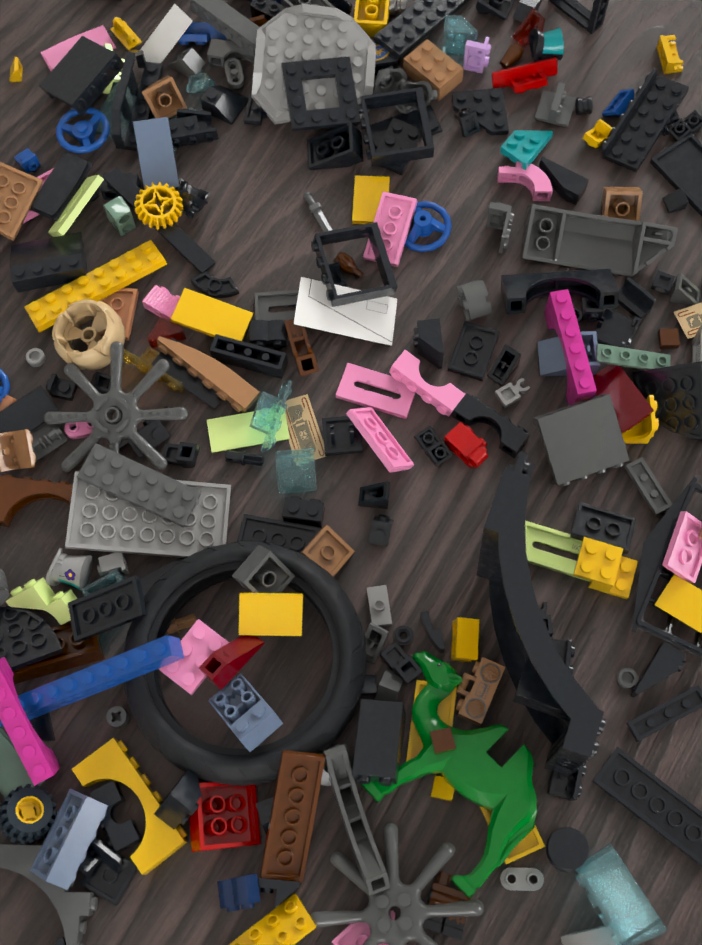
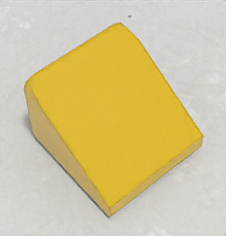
[9,57,23,82]
[431,775,454,802]

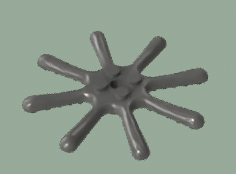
[44,341,188,472]
[310,823,484,945]

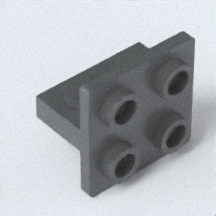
[535,82,576,127]

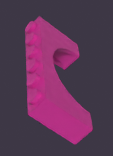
[544,289,597,405]
[0,657,61,786]

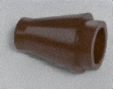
[500,43,524,69]

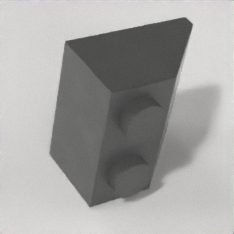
[232,545,295,593]

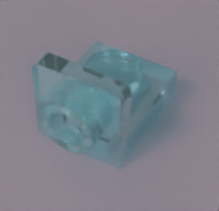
[186,73,215,94]

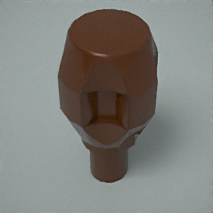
[333,252,364,279]

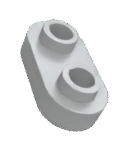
[500,867,544,891]

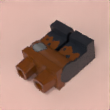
[423,871,471,940]

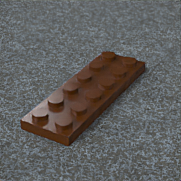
[260,750,326,882]

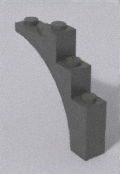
[324,744,390,896]
[0,844,98,945]

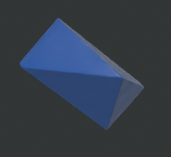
[602,89,634,116]

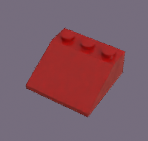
[189,782,261,852]

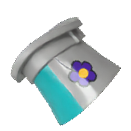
[46,548,93,591]

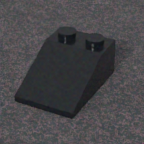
[307,122,363,170]

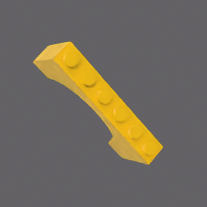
[72,738,188,875]

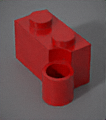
[444,422,488,469]

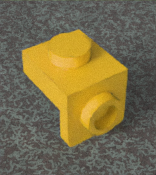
[582,119,612,148]

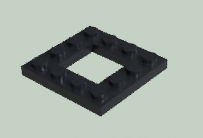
[281,56,361,131]

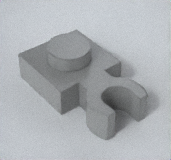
[494,378,530,408]

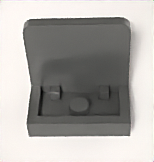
[486,202,514,254]

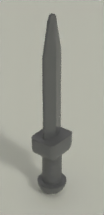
[303,191,337,245]

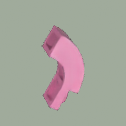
[497,161,553,201]

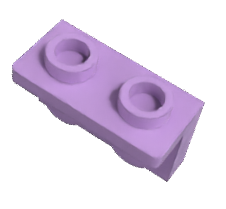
[463,37,491,74]

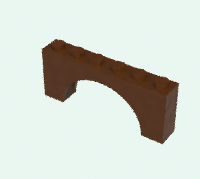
[0,474,73,527]

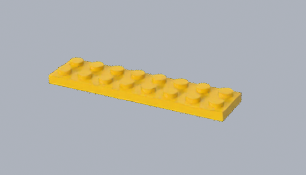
[25,240,167,333]

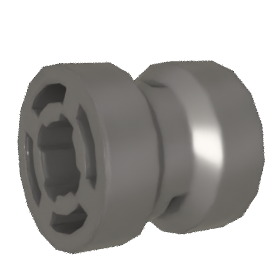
[389,0,407,15]

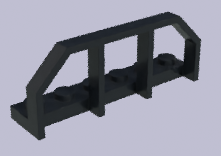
[111,49,163,151]

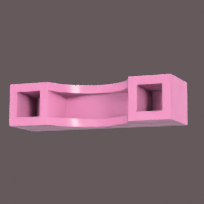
[389,350,465,417]

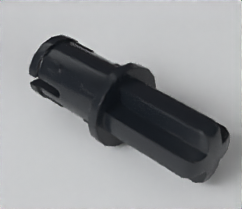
[225,450,264,466]

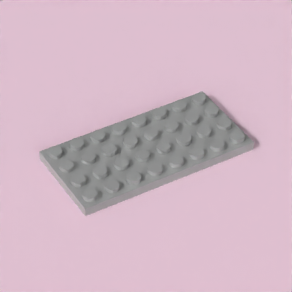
[65,471,231,558]

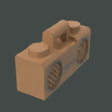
[456,657,505,727]

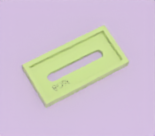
[48,175,104,237]
[525,521,590,582]

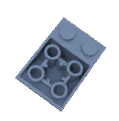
[537,331,600,376]
[208,673,283,752]

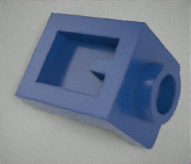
[14,148,41,174]

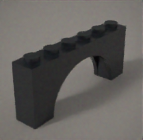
[501,269,620,314]

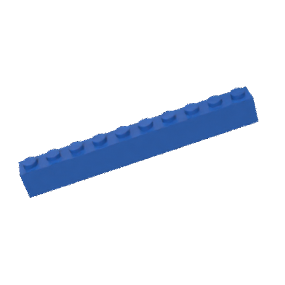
[0,635,184,727]

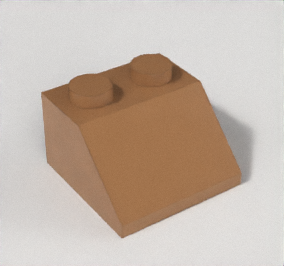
[602,187,643,221]

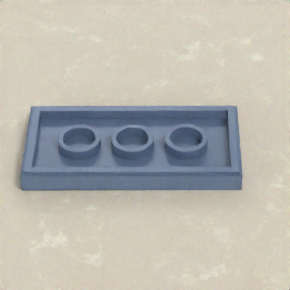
[133,117,179,190]

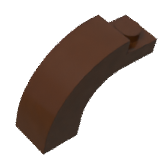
[284,319,319,376]

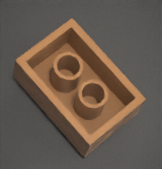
[403,39,464,101]

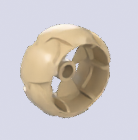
[52,299,125,371]

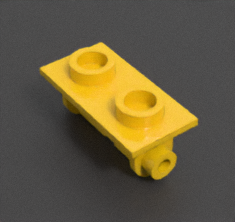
[110,17,142,51]

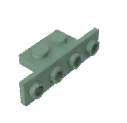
[596,344,671,370]

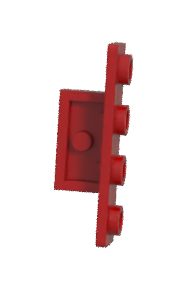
[492,57,558,93]

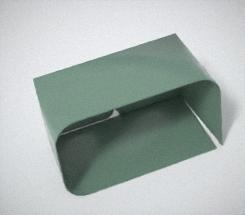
[104,196,136,236]

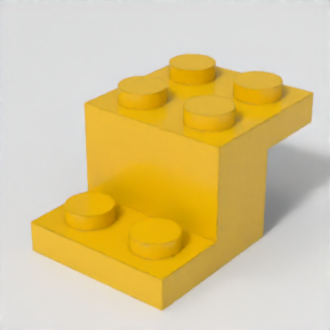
[573,537,638,599]

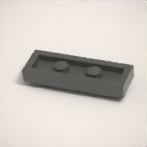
[624,457,672,516]

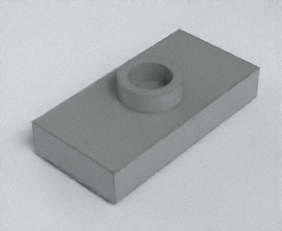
[367,585,392,627]

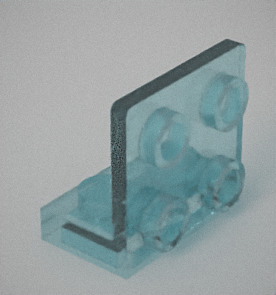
[275,448,317,493]

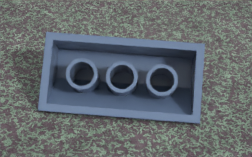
[30,789,108,890]

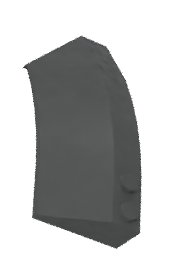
[522,204,678,276]

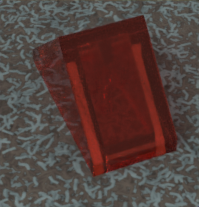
[512,8,545,47]
[147,317,186,349]

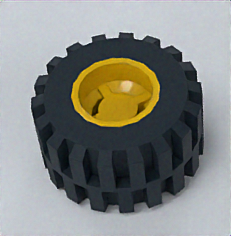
[0,784,57,845]

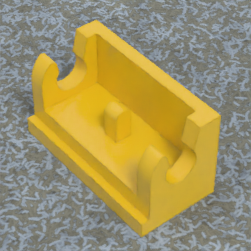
[656,35,684,74]
[451,617,479,662]

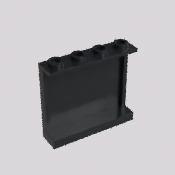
[39,36,124,116]

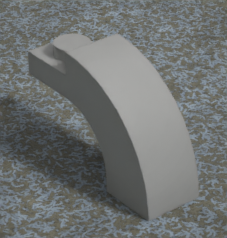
[561,918,638,945]

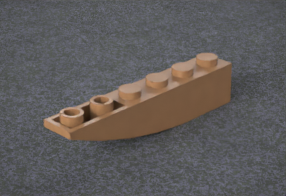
[157,336,259,413]

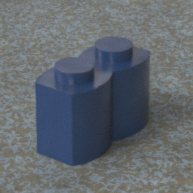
[217,874,261,912]

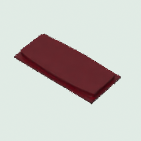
[593,364,654,433]

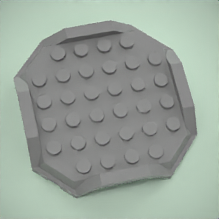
[251,4,376,128]

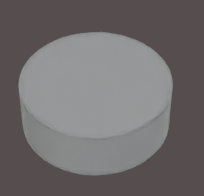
[26,348,46,367]

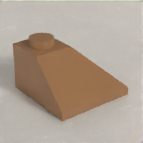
[142,76,188,118]

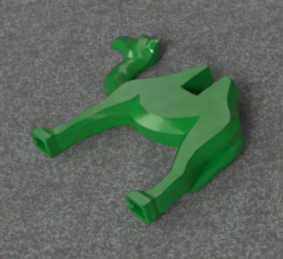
[361,651,537,899]

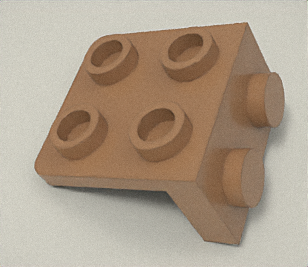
[0,429,36,472]

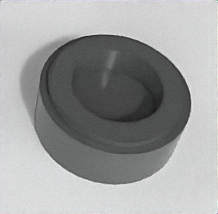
[616,668,638,689]

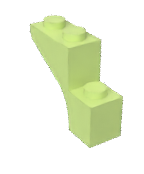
[5,577,78,625]

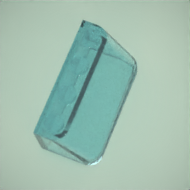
[575,844,668,945]

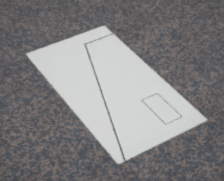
[294,277,397,346]

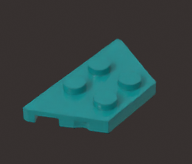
[500,130,553,170]

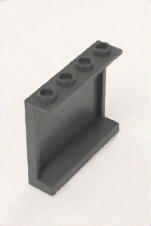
[532,394,629,487]

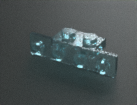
[249,380,292,452]

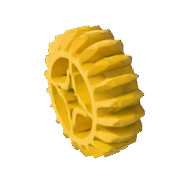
[134,182,183,230]

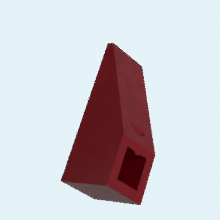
[199,635,265,690]

